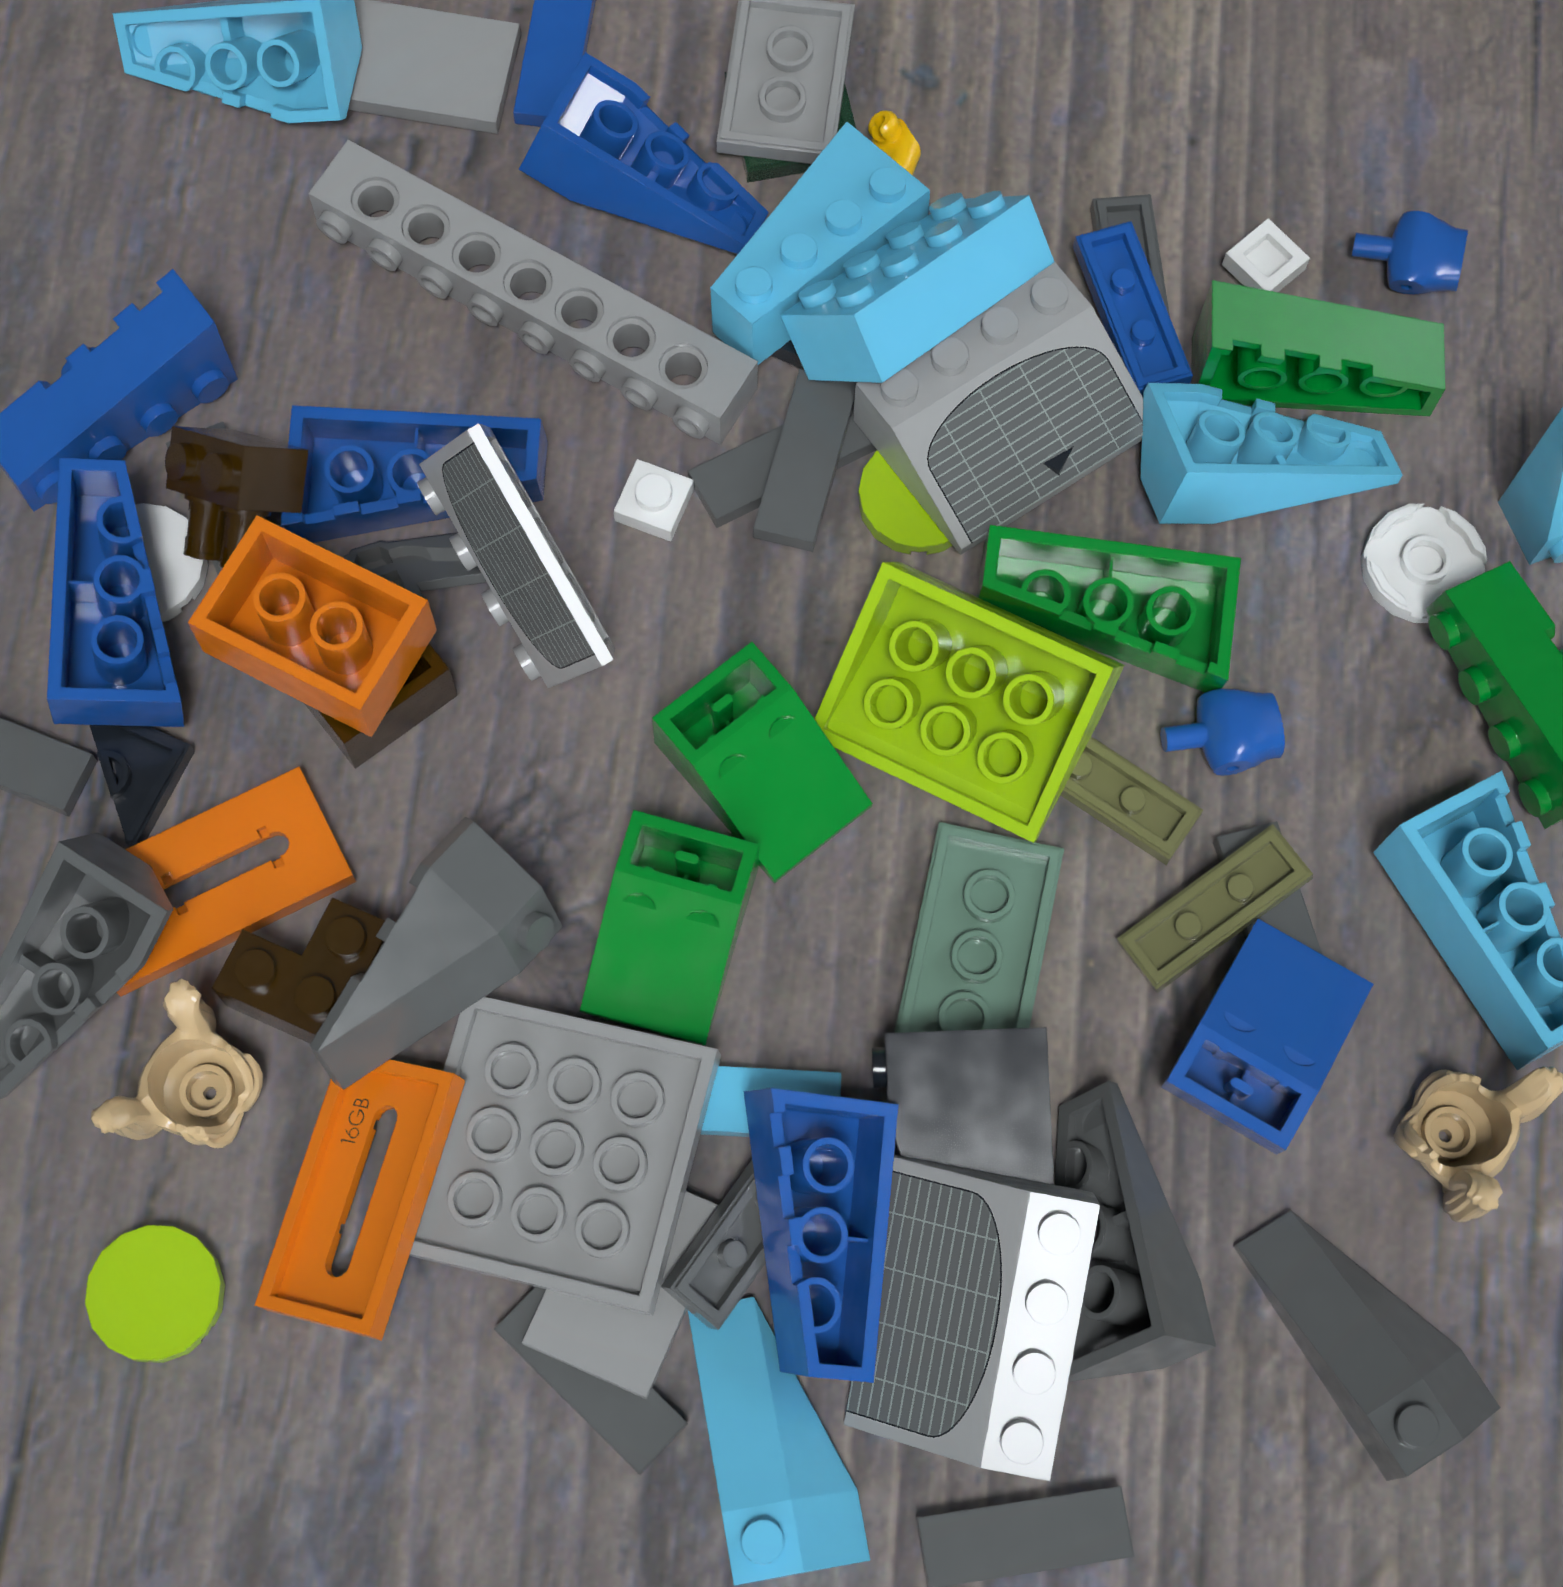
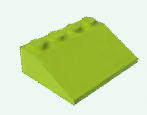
[815,562,1125,843]

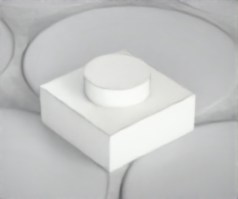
[1222,218,1310,292]
[614,459,694,542]

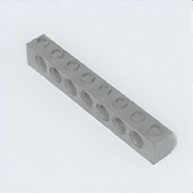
[308,140,758,445]

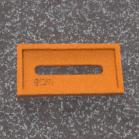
[116,766,356,997]
[254,1059,465,1341]

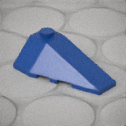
[519,52,769,254]

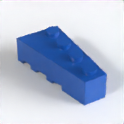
[0,269,238,512]

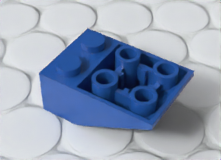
[1161,919,1374,1155]

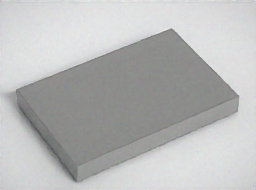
[348,0,521,134]
[716,0,855,164]
[522,1191,719,1400]

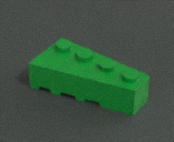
[1191,280,1446,417]
[977,525,1241,693]
[1426,561,1563,829]

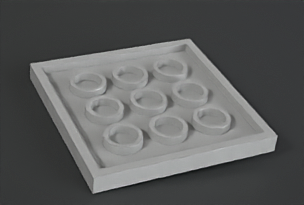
[409,997,721,1316]

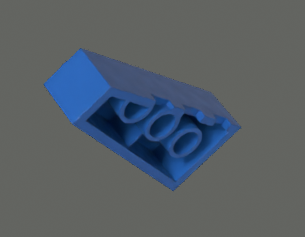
[281,405,548,543]
[47,458,185,727]
[743,1088,899,1383]

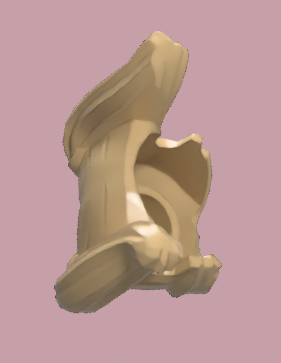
[91,979,263,1148]
[1394,1066,1563,1223]

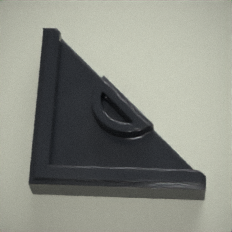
[90,725,195,847]

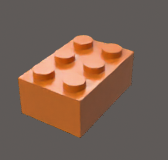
[188,515,437,737]

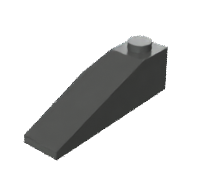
[309,817,563,1090]
[0,832,173,1099]
[1055,1081,1216,1382]
[1234,1210,1500,1481]

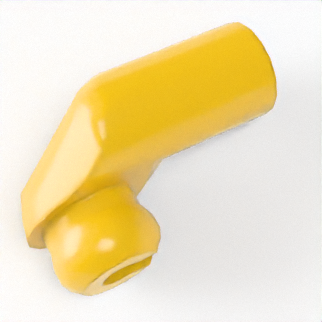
[868,110,921,175]

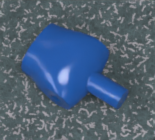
[1352,211,1468,294]
[1160,689,1285,776]

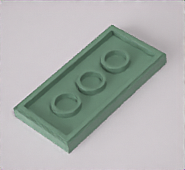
[894,822,1064,1033]

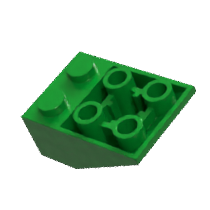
[652,642,873,884]
[580,810,759,1046]

